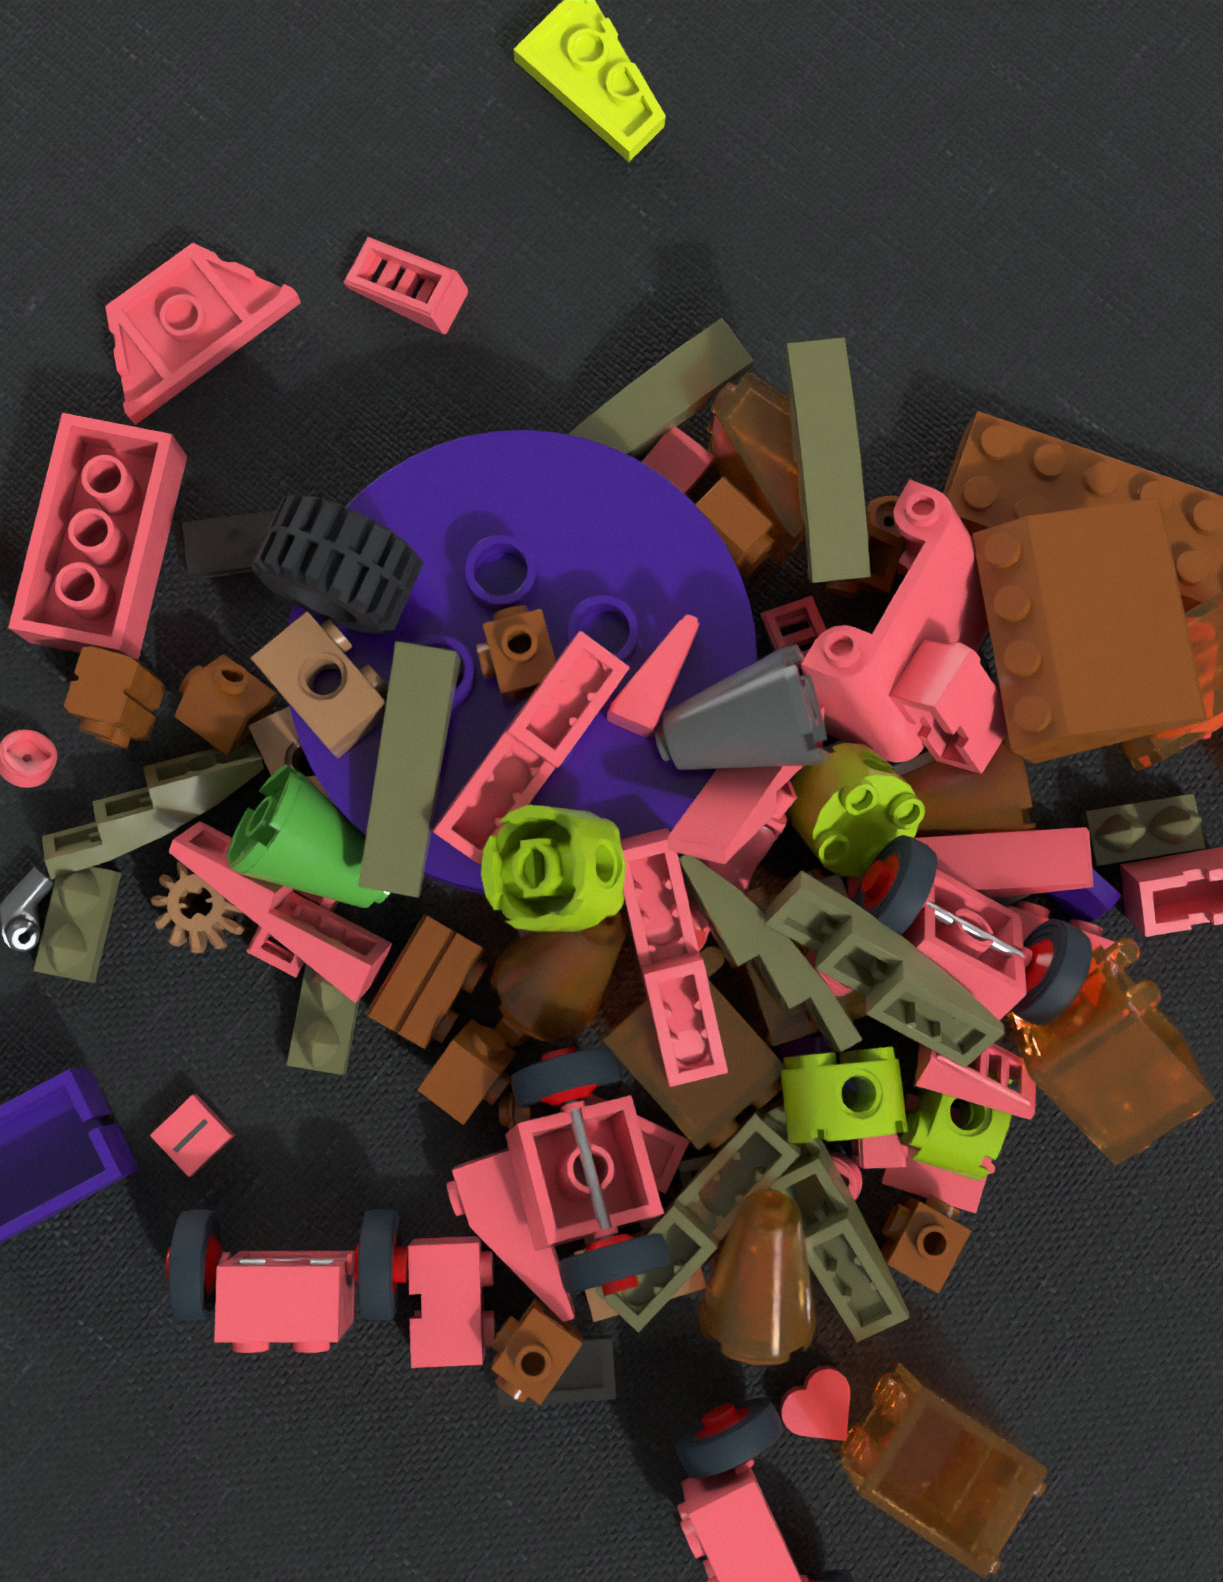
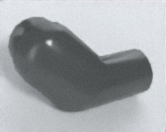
[0,866,55,952]

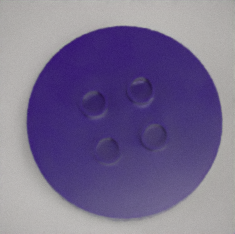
[288,430,757,894]

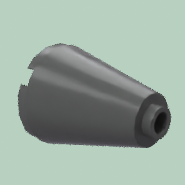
[655,644,829,770]

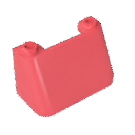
[801,480,989,762]

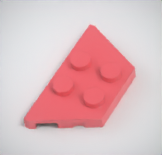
[105,243,301,425]

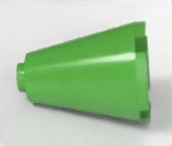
[227,765,390,908]

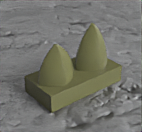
[1080,794,1205,867]
[33,867,121,983]
[287,964,360,1075]

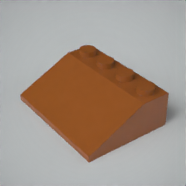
[972,497,1207,764]

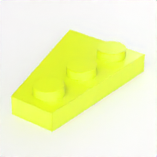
[514,0,665,162]

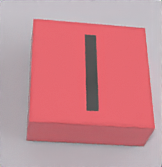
[150,1094,235,1177]

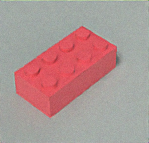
[8,413,187,661]

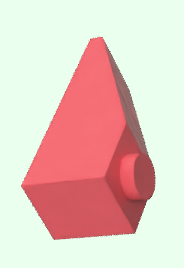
[446,1147,575,1322]

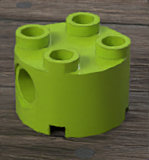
[787,743,925,877]
[481,805,626,931]
[780,1047,908,1143]
[898,1065,1016,1182]

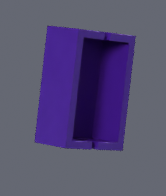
[0,1067,140,1244]

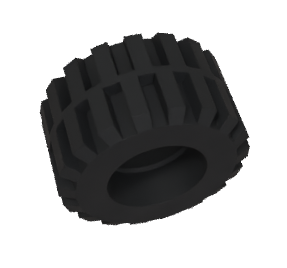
[251,496,423,634]

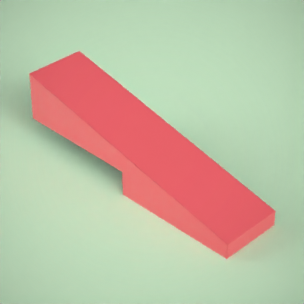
[431,631,630,866]
[668,704,825,864]
[169,821,392,1004]
[847,827,1093,900]
[620,828,728,1087]

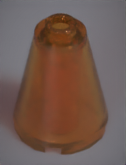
[901,732,1036,838]
[491,910,627,1042]
[698,1189,817,1365]

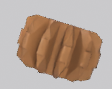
[151,861,244,953]

